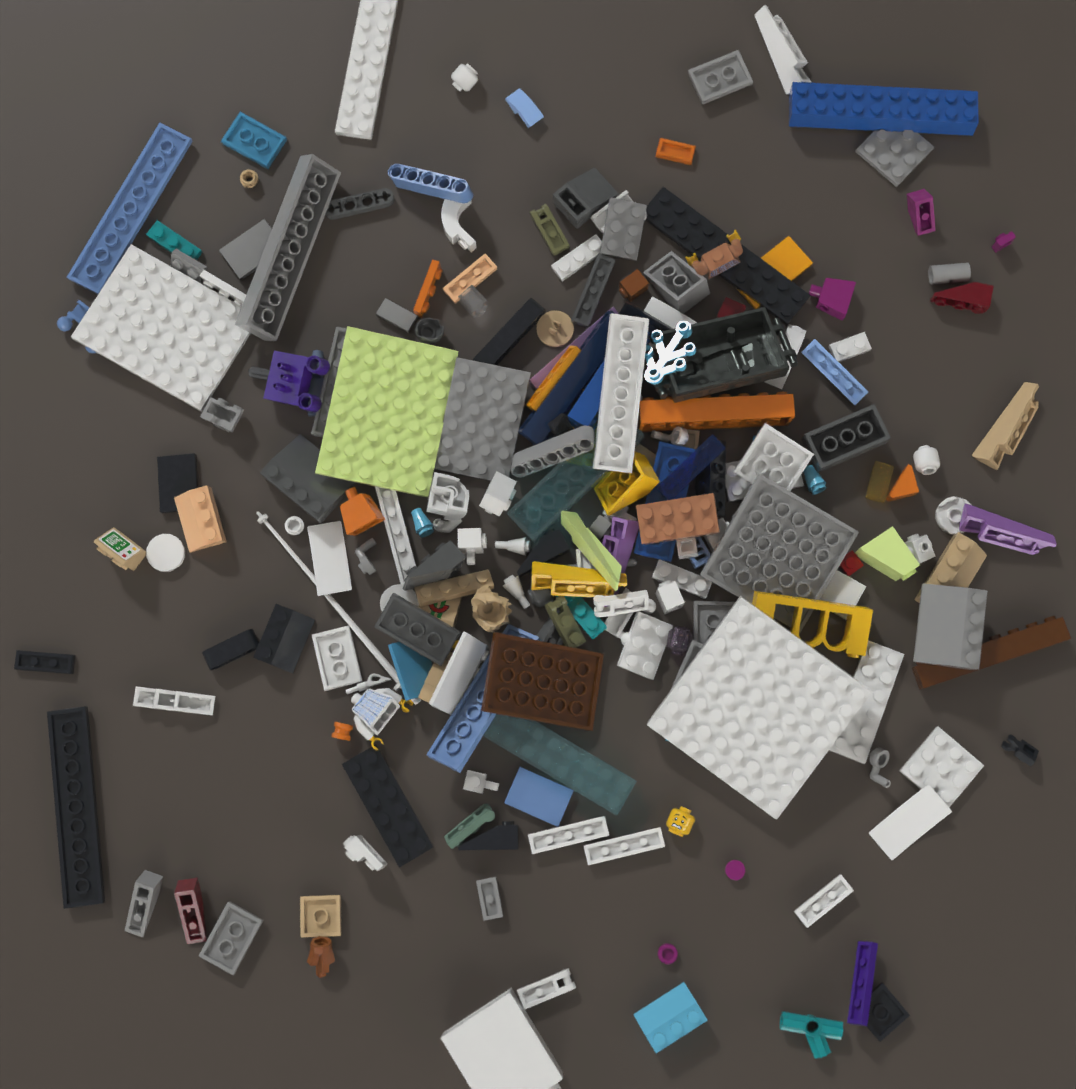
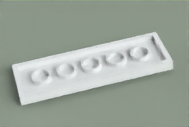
[829,640,904,764]

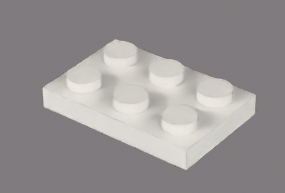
[617,611,673,680]

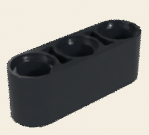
[202,629,259,671]

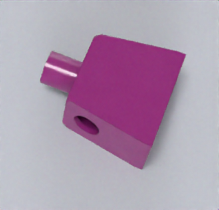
[808,278,856,321]

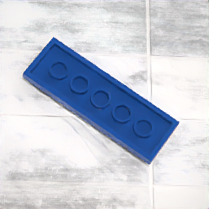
[634,441,697,562]

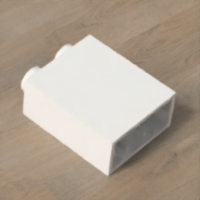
[441,988,563,1089]

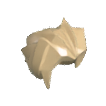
[471,584,512,632]

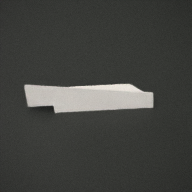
[755,5,811,94]

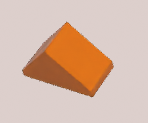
[886,464,919,501]

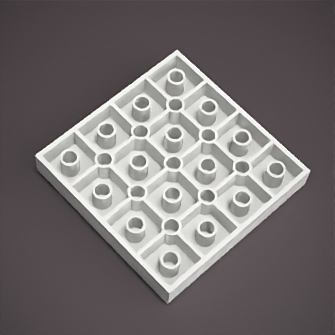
[647,596,872,820]

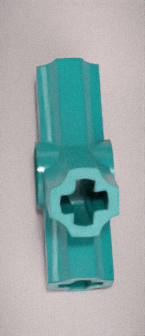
[779,1011,843,1059]

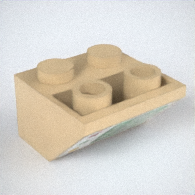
[94,527,146,571]

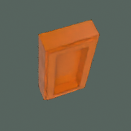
[655,138,696,165]

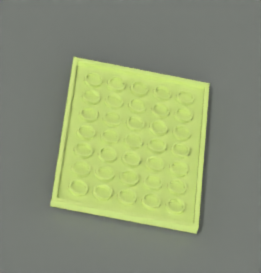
[315,326,459,498]

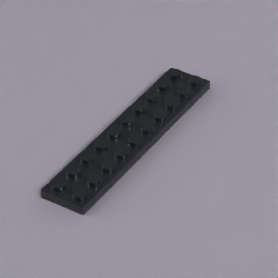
[645,186,811,326]
[47,706,105,909]

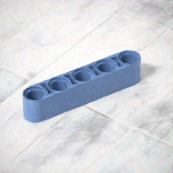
[388,164,473,203]

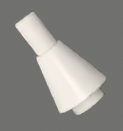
[495,537,531,556]
[503,575,530,609]

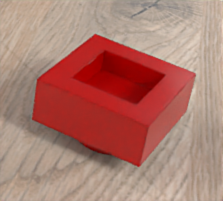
[839,550,864,576]

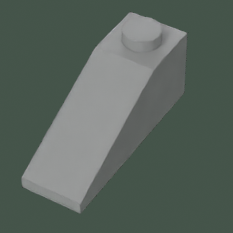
[124,870,163,937]

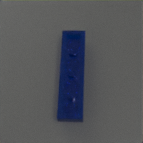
[656,434,726,500]

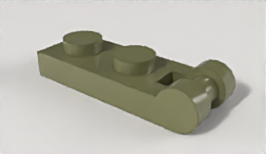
[529,204,570,256]
[545,596,586,648]

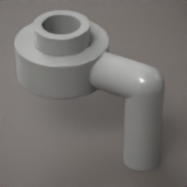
[355,538,377,575]
[870,747,891,788]

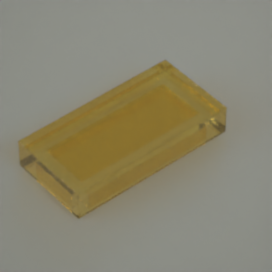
[865,461,894,503]

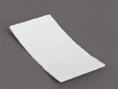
[307,521,352,596]
[869,784,952,860]

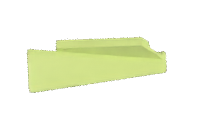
[561,511,622,591]

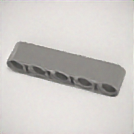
[511,426,595,478]

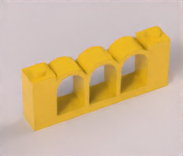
[752,591,873,658]

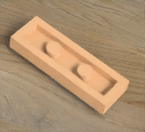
[443,254,497,304]

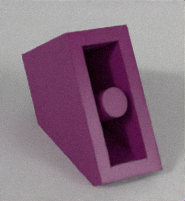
[907,189,936,236]

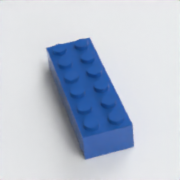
[567,332,651,431]

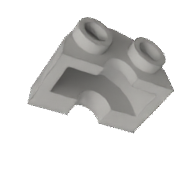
[200,397,244,433]

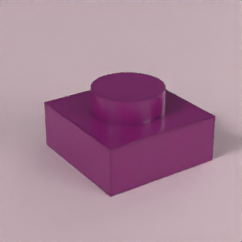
[992,231,1016,253]

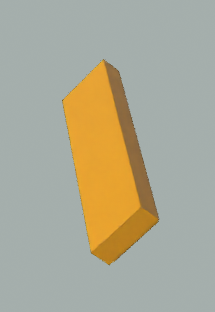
[525,346,581,411]

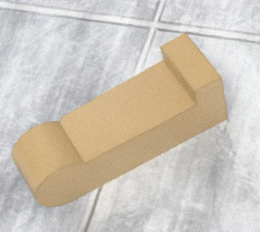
[418,651,453,703]

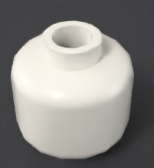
[451,63,478,92]
[913,445,940,475]

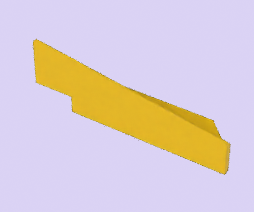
[531,561,627,597]

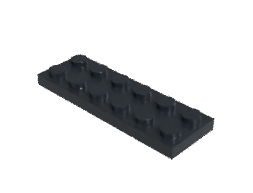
[342,744,434,868]

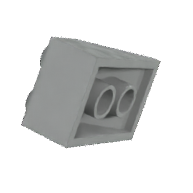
[643,251,710,314]

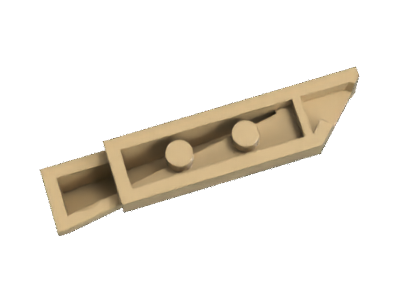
[972,382,1039,470]

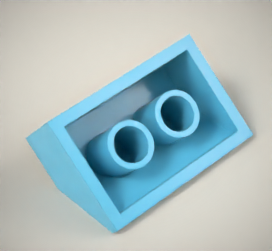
[633,982,707,1053]

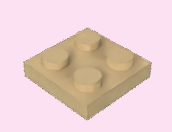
[300,895,342,937]

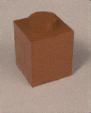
[619,269,649,302]

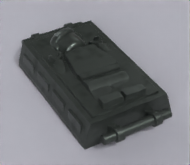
[645,307,798,403]

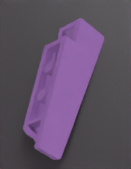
[959,503,1057,555]
[602,516,639,607]

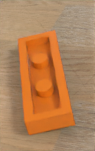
[413,259,442,318]

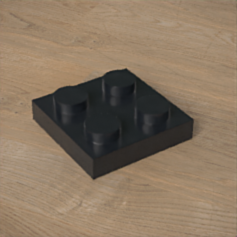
[866,982,910,1042]

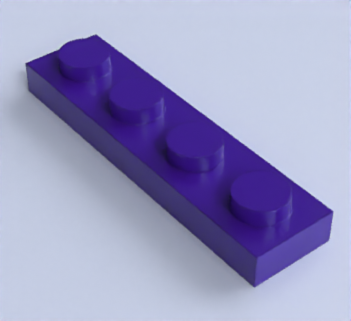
[847,941,878,1026]

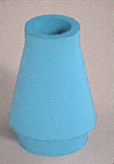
[803,465,826,495]
[411,508,434,537]

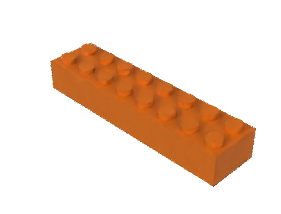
[637,391,795,432]

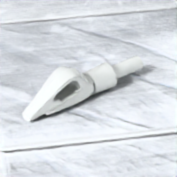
[346,673,391,694]

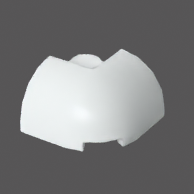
[426,472,469,521]

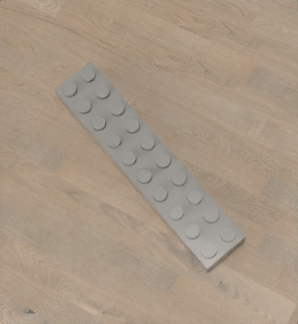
[235,154,341,341]

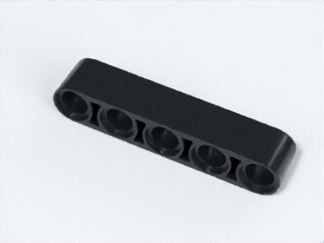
[472,298,546,365]

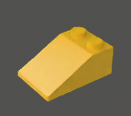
[593,451,660,515]

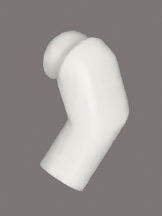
[433,518,462,533]

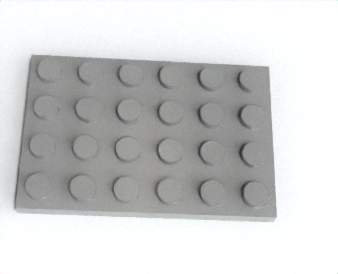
[434,357,531,481]

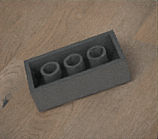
[801,404,891,473]

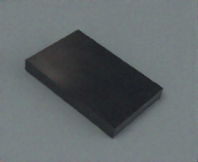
[157,453,198,513]

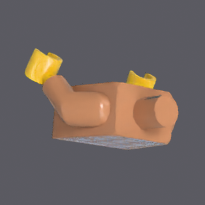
[685,230,743,279]

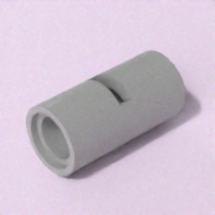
[928,263,971,284]

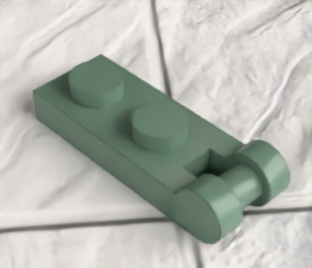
[444,804,495,849]

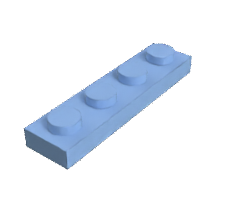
[801,339,869,405]

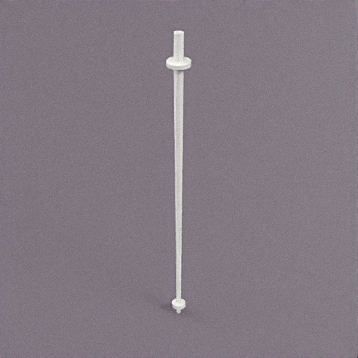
[256,511,421,705]

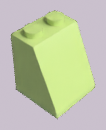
[855,526,920,581]

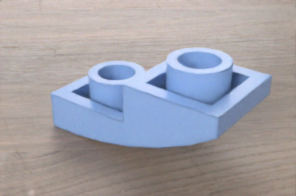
[505,88,544,128]

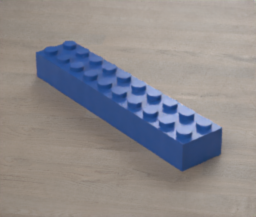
[789,82,979,136]

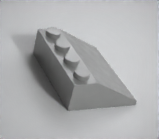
[913,584,987,670]

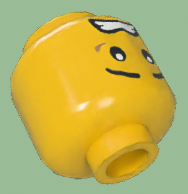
[666,806,695,837]

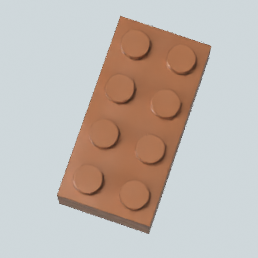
[636,493,720,545]

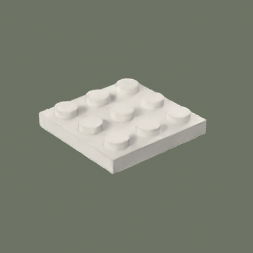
[734,423,814,491]
[899,726,984,807]

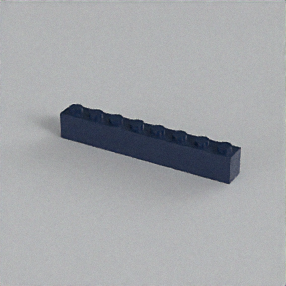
[518,311,615,445]

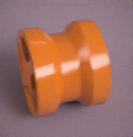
[331,722,354,741]

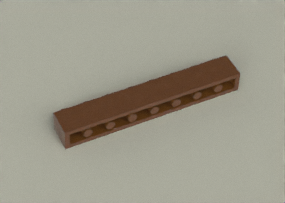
[912,615,1071,690]

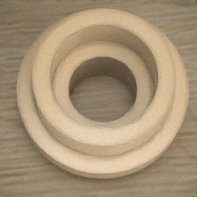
[240,169,259,188]

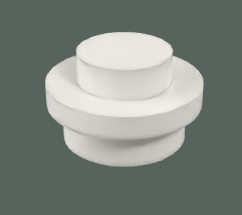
[285,516,304,535]

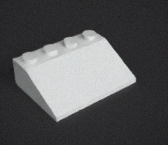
[429,631,490,715]

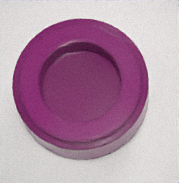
[725,860,745,880]
[658,943,678,964]

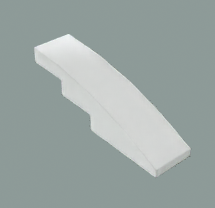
[644,297,697,329]
[133,686,215,715]

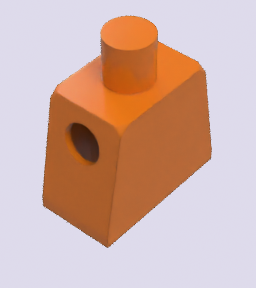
[340,487,385,536]

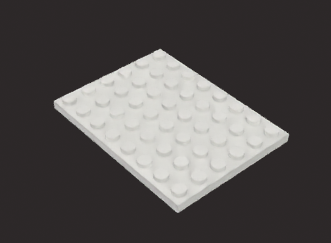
[71,244,251,412]

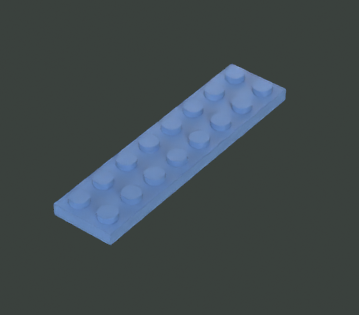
[426,624,541,773]

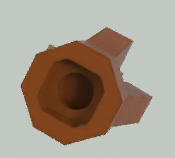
[307,936,335,978]

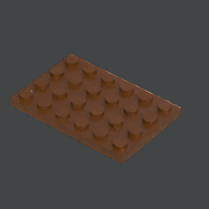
[481,632,604,731]

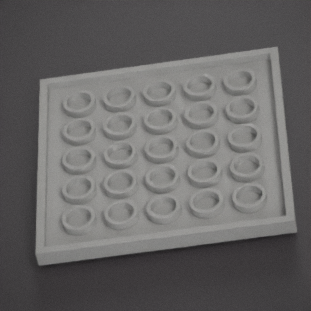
[700,473,859,632]

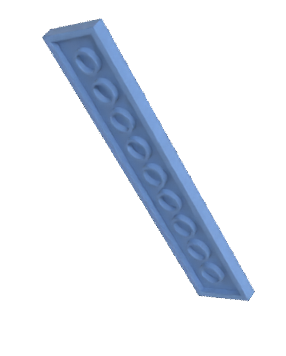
[67,123,193,294]

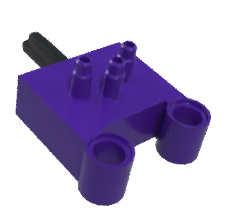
[248,351,330,412]

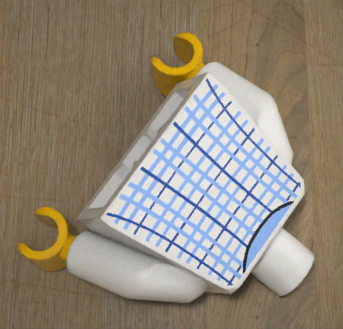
[351,688,413,750]

